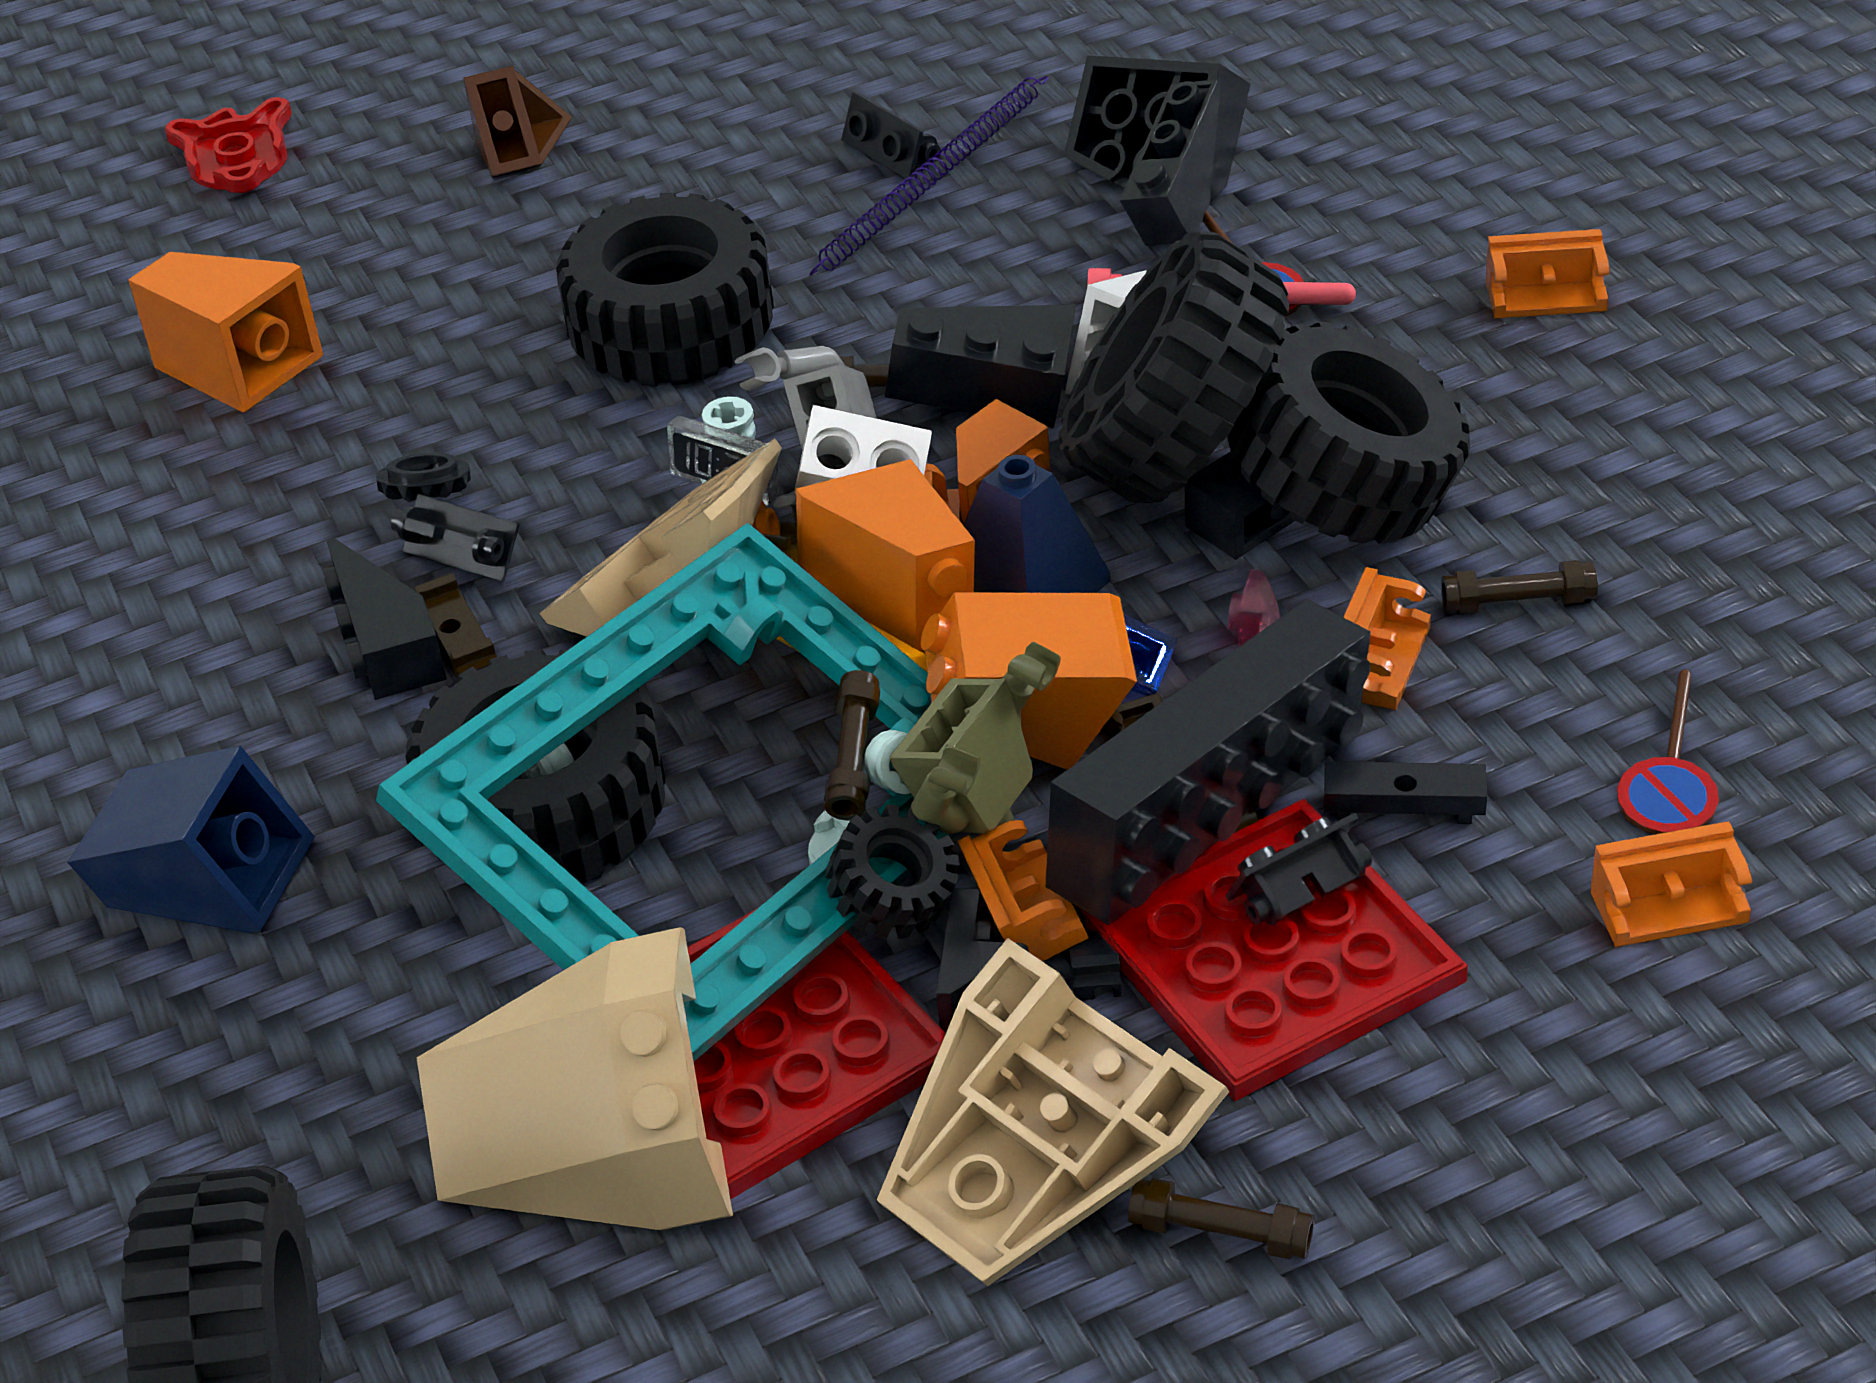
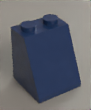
[67,745,315,933]

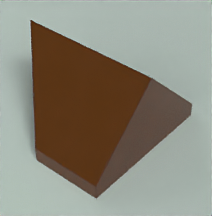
[463,66,572,178]

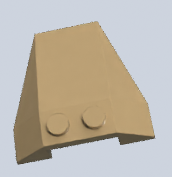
[540,438,782,637]
[417,927,733,1231]
[877,938,1229,1286]

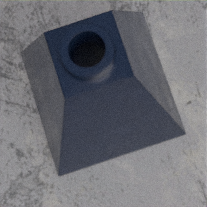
[963,454,1111,593]

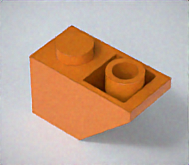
[956,399,1051,525]

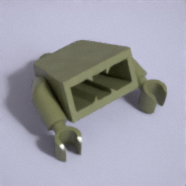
[889,642,1061,835]

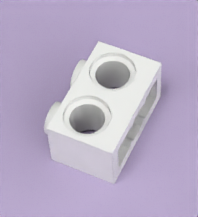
[794,405,932,495]

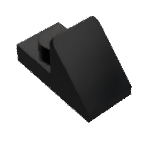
[936,888,1029,1033]

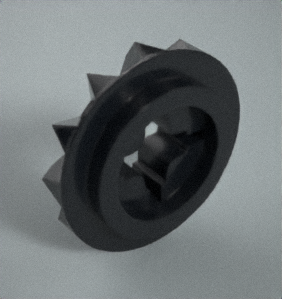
[376,453,471,502]

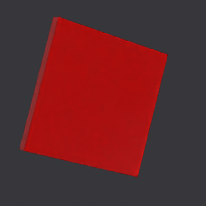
[1079,798,1468,1102]
[687,907,946,1200]

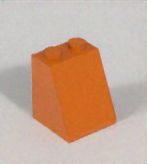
[128,252,324,413]
[796,459,975,654]
[921,592,1137,770]

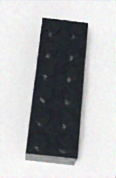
[1045,599,1371,926]

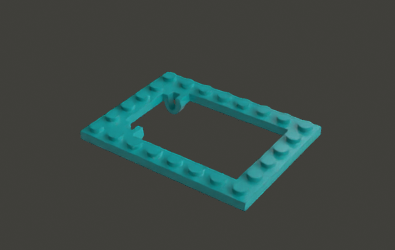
[376,523,1033,1062]

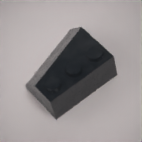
[1064,55,1251,203]
[885,304,1076,428]

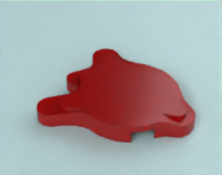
[165,97,292,193]

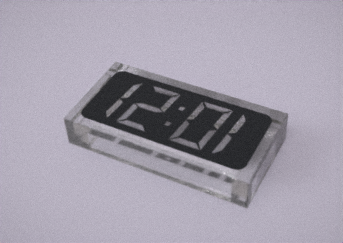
[667,415,779,505]

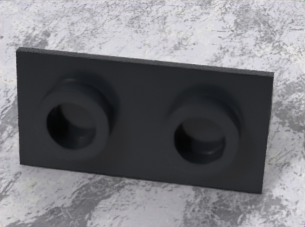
[841,91,940,180]
[391,494,520,582]
[1226,813,1372,925]

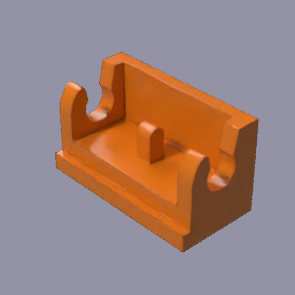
[1485,229,1609,319]
[1344,567,1431,710]
[958,820,1089,961]
[1590,821,1752,947]

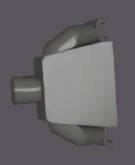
[735,346,877,523]

